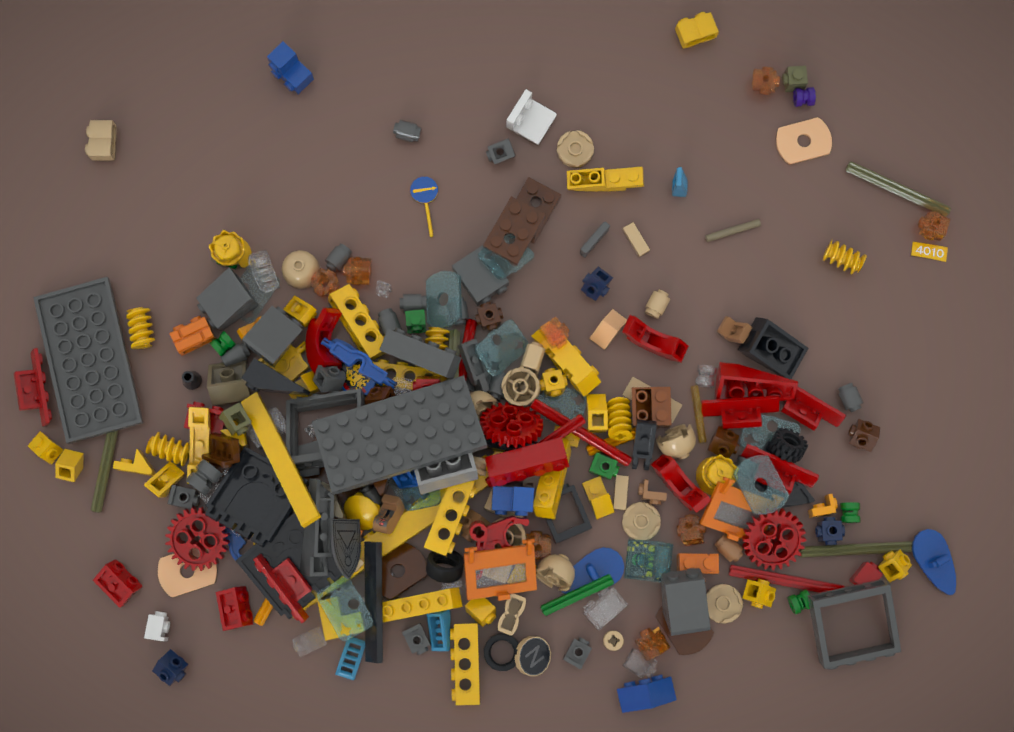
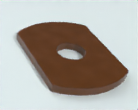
[382,543,428,600]
[656,606,714,655]

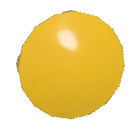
[344,493,381,530]

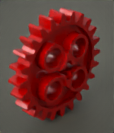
[480,402,543,448]
[165,507,230,571]
[742,507,806,571]

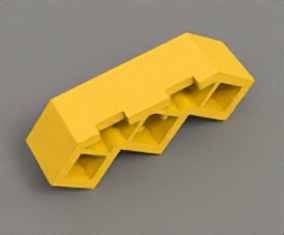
[531,321,601,397]

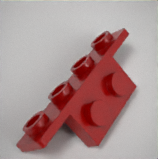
[14,348,52,427]
[781,386,846,431]
[701,395,779,429]
[741,444,819,495]
[253,554,312,623]

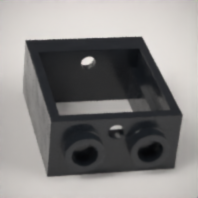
[545,483,592,544]

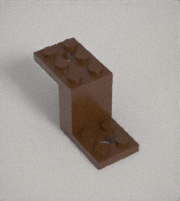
[483,177,561,265]

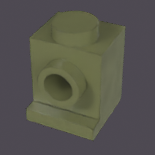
[219,403,251,436]

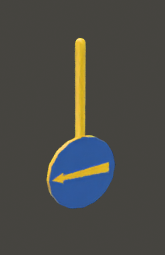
[410,177,438,237]

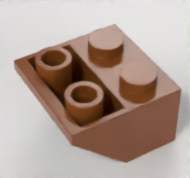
[631,387,672,428]

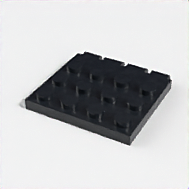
[205,446,309,547]
[236,513,343,619]

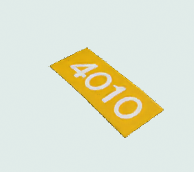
[911,242,948,262]

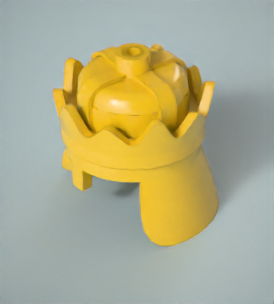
[209,230,252,268]
[696,455,738,495]

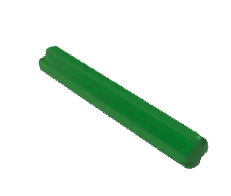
[541,574,614,616]

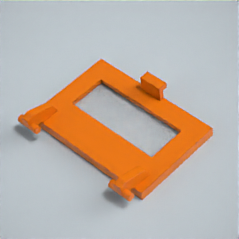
[699,477,783,545]
[463,539,537,601]

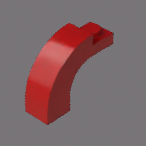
[305,307,342,374]
[622,315,689,363]
[651,454,711,513]

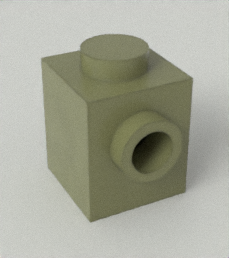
[782,66,808,92]

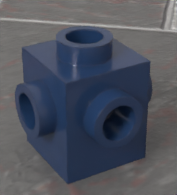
[581,266,613,301]
[815,517,845,545]
[152,649,188,686]

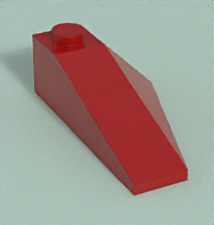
[714,362,798,401]

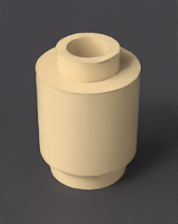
[645,289,670,319]

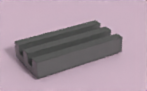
[580,222,610,258]

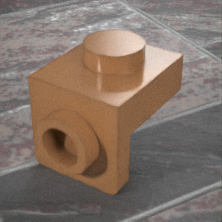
[717,316,752,343]
[638,479,667,505]

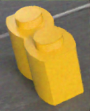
[675,12,719,49]

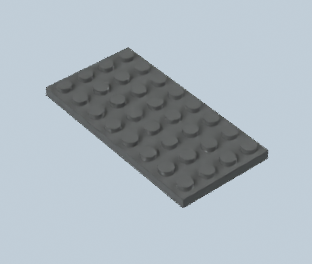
[33,277,144,444]
[312,375,487,495]

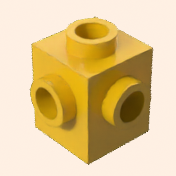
[540,368,568,397]
[878,549,912,583]
[742,579,776,609]

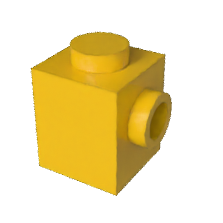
[55,449,84,482]
[465,598,496,627]

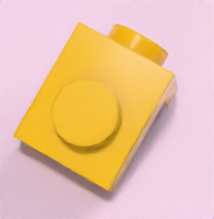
[28,431,63,464]

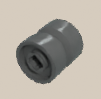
[185,459,223,496]

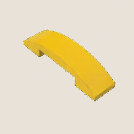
[187,407,211,484]

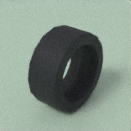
[426,550,464,583]
[484,633,519,671]

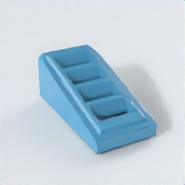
[672,167,688,197]
[426,610,451,651]
[335,636,365,680]

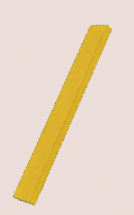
[241,392,321,528]

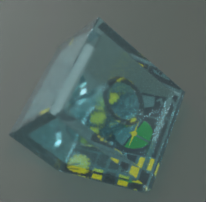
[624,539,673,583]

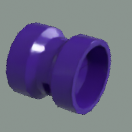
[793,87,816,107]

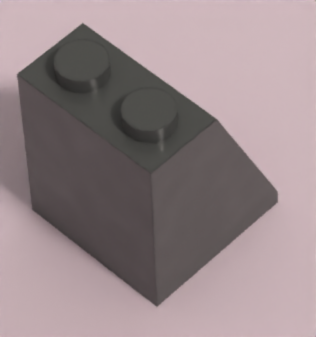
[196,268,259,331]
[242,306,303,367]
[661,568,710,636]

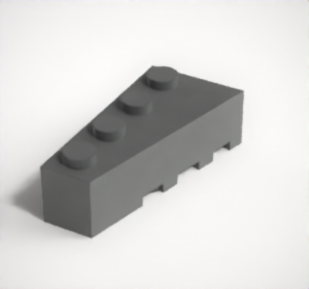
[380,328,462,379]

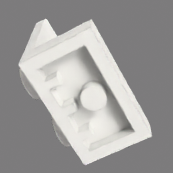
[506,89,557,145]

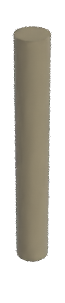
[705,219,761,242]

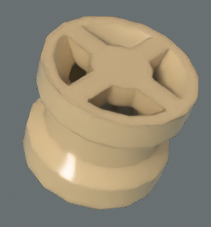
[473,456,487,476]
[603,631,624,651]

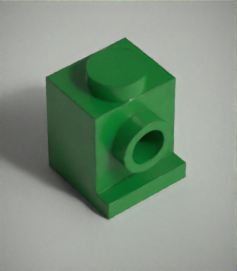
[405,309,427,334]
[588,452,620,480]

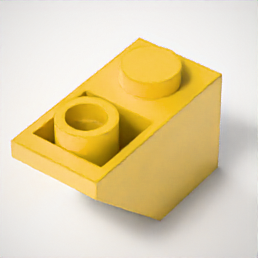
[586,394,608,433]

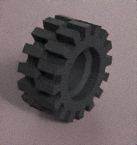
[769,428,808,463]

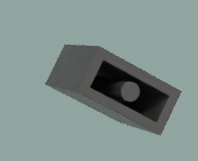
[452,245,509,306]

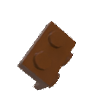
[202,433,240,468]

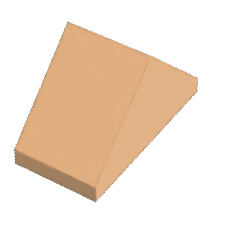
[589,309,627,350]

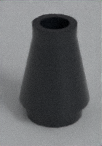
[182,371,202,390]

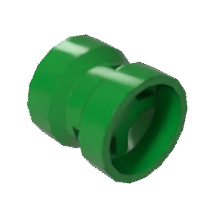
[210,331,236,356]
[840,502,861,523]
[787,589,810,615]

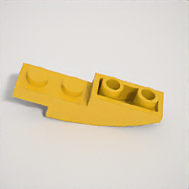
[567,167,644,192]

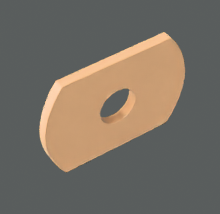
[776,117,832,165]
[158,548,217,598]

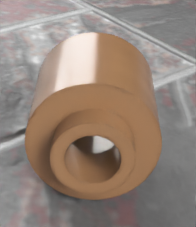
[714,533,743,562]

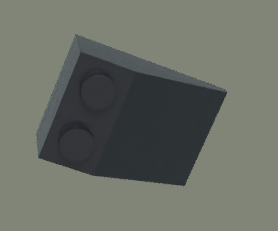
[737,317,809,379]
[242,358,311,396]

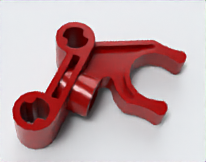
[469,515,529,580]

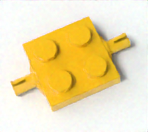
[258,341,309,381]

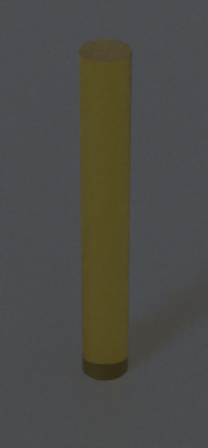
[691,385,707,443]

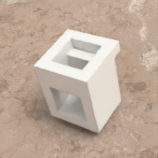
[144,611,170,641]

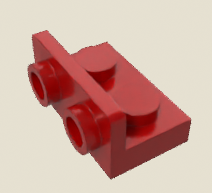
[93,559,142,608]
[216,586,253,631]

